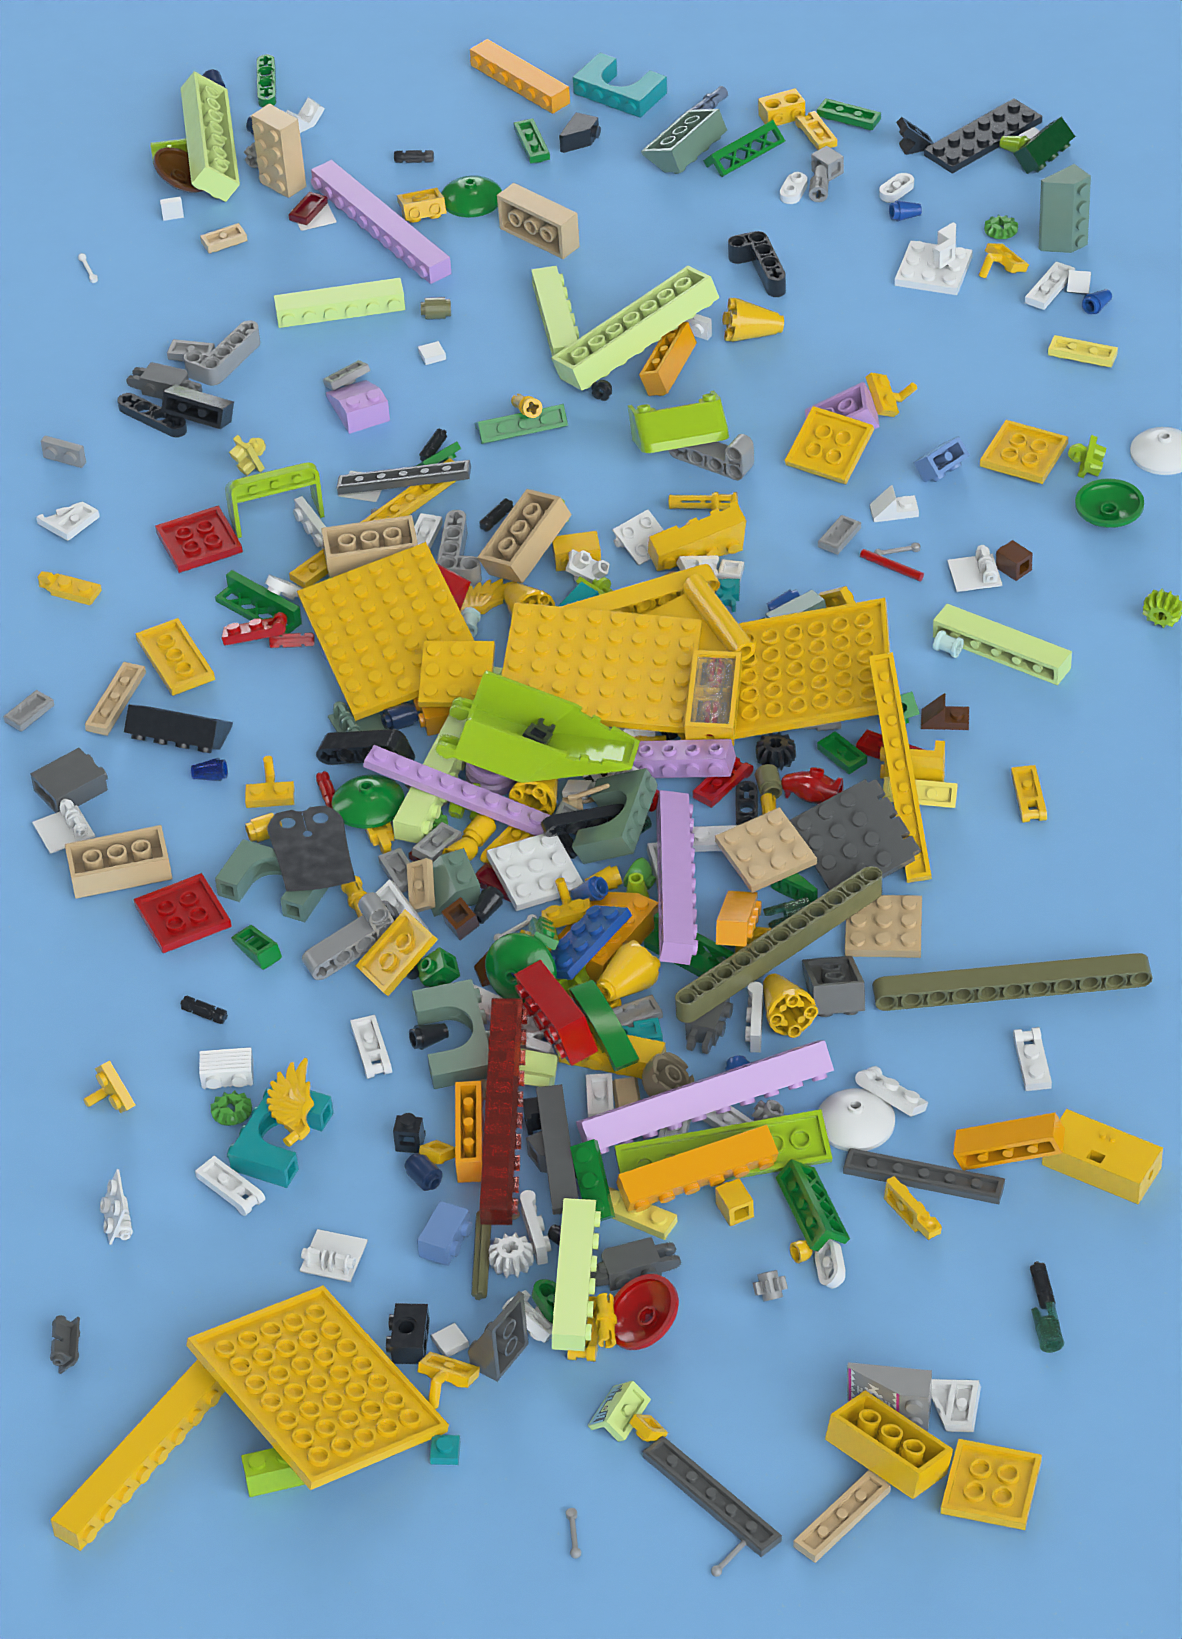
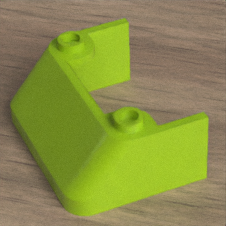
[627,391,729,453]
[225,462,325,538]

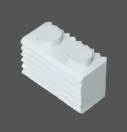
[199,1047,253,1089]

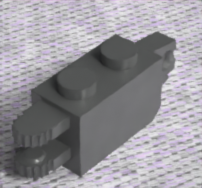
[126,362,202,399]
[685,998,733,1054]
[591,1237,682,1291]

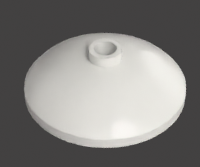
[1130,427,1182,475]
[818,1088,895,1152]

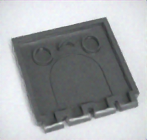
[789,779,921,891]

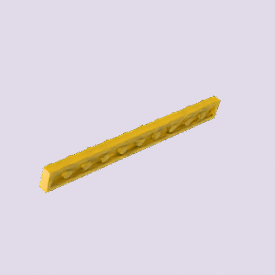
[289,458,456,588]
[869,652,932,883]

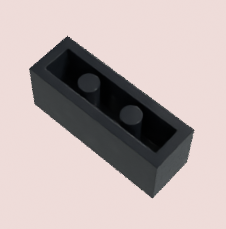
[161,384,234,429]

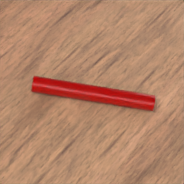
[860,549,924,581]

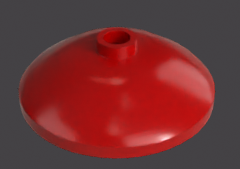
[613,1274,679,1350]

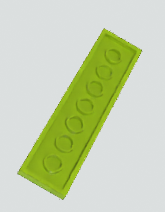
[614,1109,833,1181]

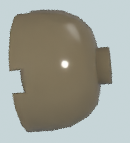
[642,1052,694,1097]

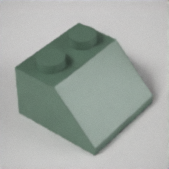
[431,848,480,917]

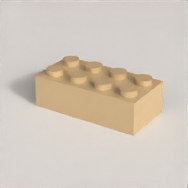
[251,104,306,198]
[497,183,580,259]
[477,489,572,584]
[321,515,418,578]
[65,825,172,899]

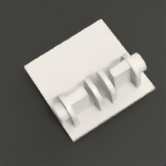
[612,510,664,566]
[947,545,1002,592]
[32,799,95,854]
[100,1169,133,1245]
[300,1229,368,1282]

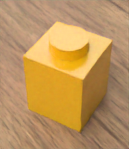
[715,1178,754,1226]

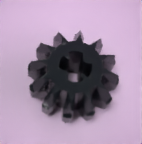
[755,732,796,771]

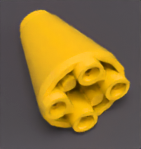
[722,298,784,342]
[503,583,555,618]
[509,779,558,815]
[596,940,661,1002]
[763,973,818,1038]

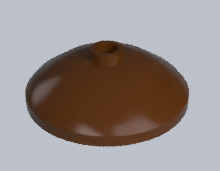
[153,147,204,193]

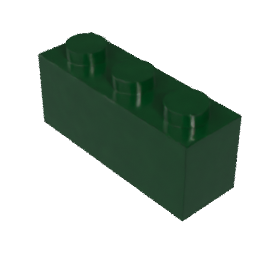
[1013,116,1076,174]

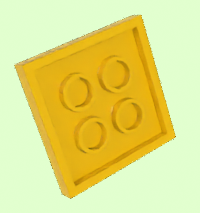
[784,406,874,485]
[980,420,1068,484]
[418,641,495,707]
[941,1439,1042,1530]

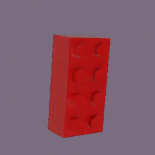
[514,960,598,1066]

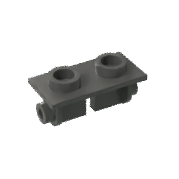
[50,1315,80,1374]

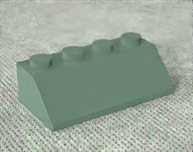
[641,109,727,174]
[1039,164,1091,253]

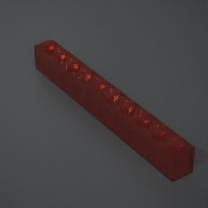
[479,998,528,1225]

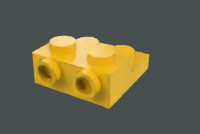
[397,187,446,223]

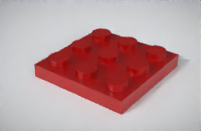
[155,505,243,573]
[134,873,232,953]

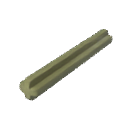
[471,1209,492,1300]

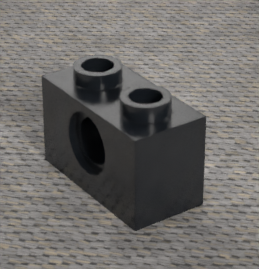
[386,1303,430,1364]

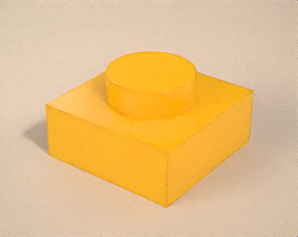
[419,1140,455,1164]
[629,1414,668,1442]

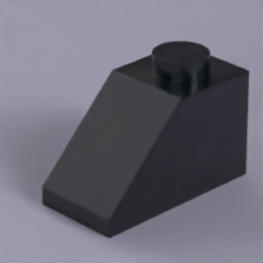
[559,112,601,153]

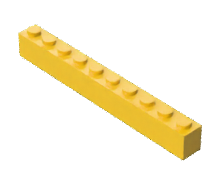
[50,1359,225,1551]

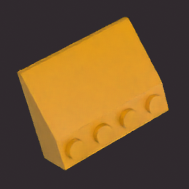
[558,892,658,982]

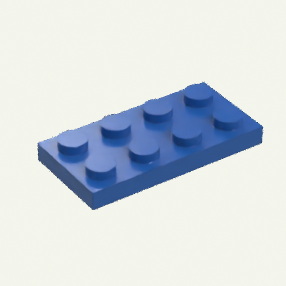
[550,905,632,980]

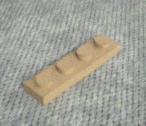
[85,662,146,736]
[793,1470,891,1563]

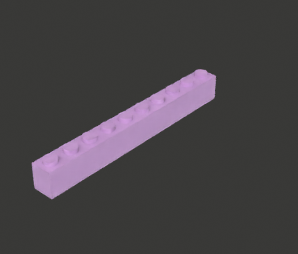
[311,160,451,284]
[656,790,698,965]
[576,1040,834,1154]

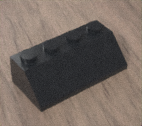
[124,704,233,753]

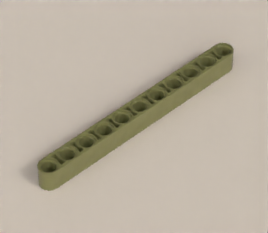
[675,866,882,1023]
[872,953,1153,1011]

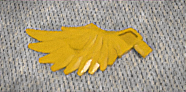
[460,579,517,614]
[267,1058,314,1147]

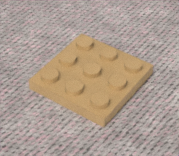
[715,807,817,893]
[845,895,922,958]

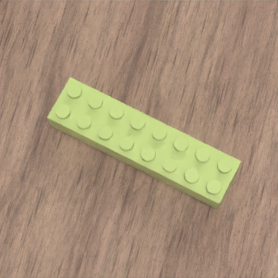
[180,71,240,202]
[551,266,719,390]

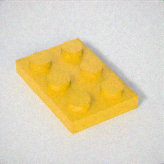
[355,909,438,996]

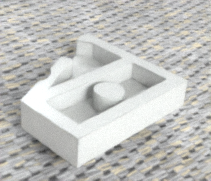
[932,1379,981,1432]

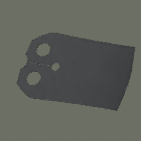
[267,806,356,891]

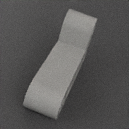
[184,320,260,386]
[668,434,754,480]
[437,510,482,587]
[302,892,394,980]

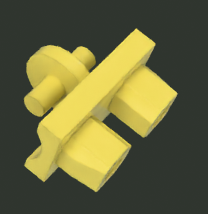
[229,435,266,476]

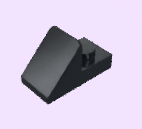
[896,117,934,155]

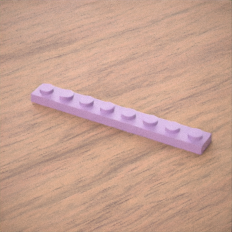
[363,745,550,836]

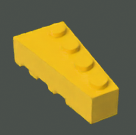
[648,501,746,571]

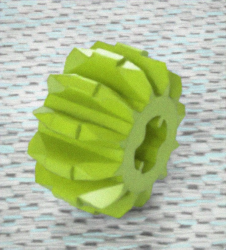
[1142,589,1182,628]

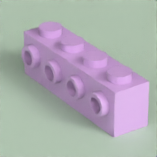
[633,739,736,778]

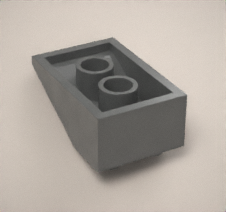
[802,956,865,1017]
[468,1291,528,1382]

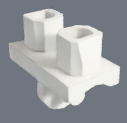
[565,549,610,584]

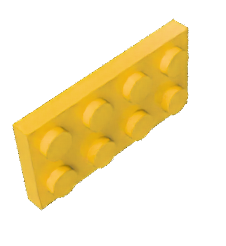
[135,618,215,696]

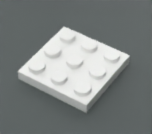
[895,241,973,295]
[486,833,584,911]

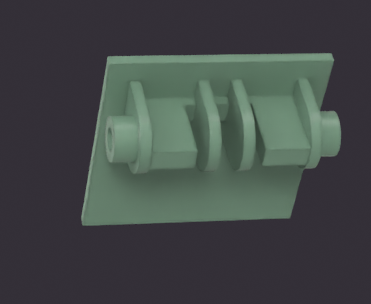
[328,701,389,732]

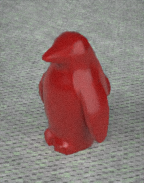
[781,767,843,804]

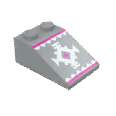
[847,1362,932,1431]

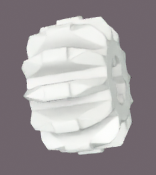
[489,1232,534,1279]

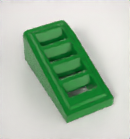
[771,873,818,905]
[231,925,282,970]

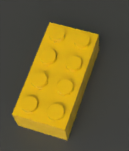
[825,1390,953,1499]

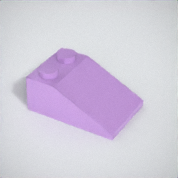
[326,380,390,434]
[805,382,880,430]

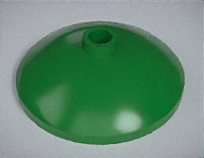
[441,175,502,218]
[1075,479,1144,528]
[332,775,405,829]
[485,933,557,1005]

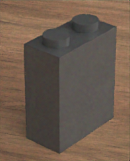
[30,748,108,813]

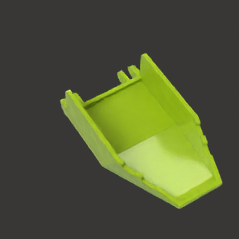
[435,671,640,783]

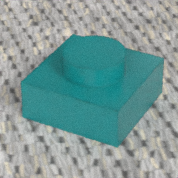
[430,1435,461,1465]

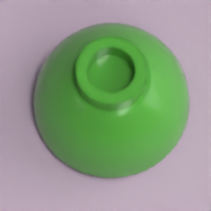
[623,857,656,890]

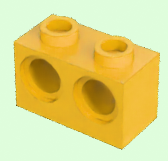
[758,88,805,126]

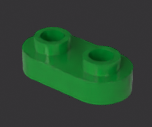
[531,1279,556,1324]

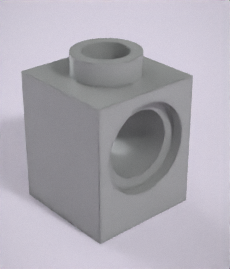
[811,146,844,181]

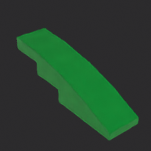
[569,980,639,1072]

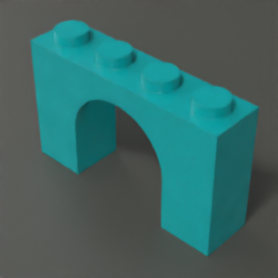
[573,53,667,118]
[227,1079,333,1188]

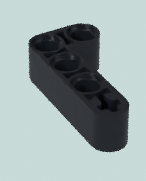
[728,231,786,297]
[316,729,415,765]

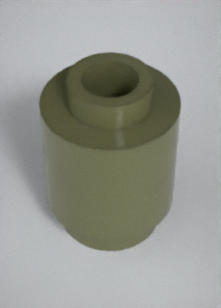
[421,297,451,319]
[754,764,783,799]

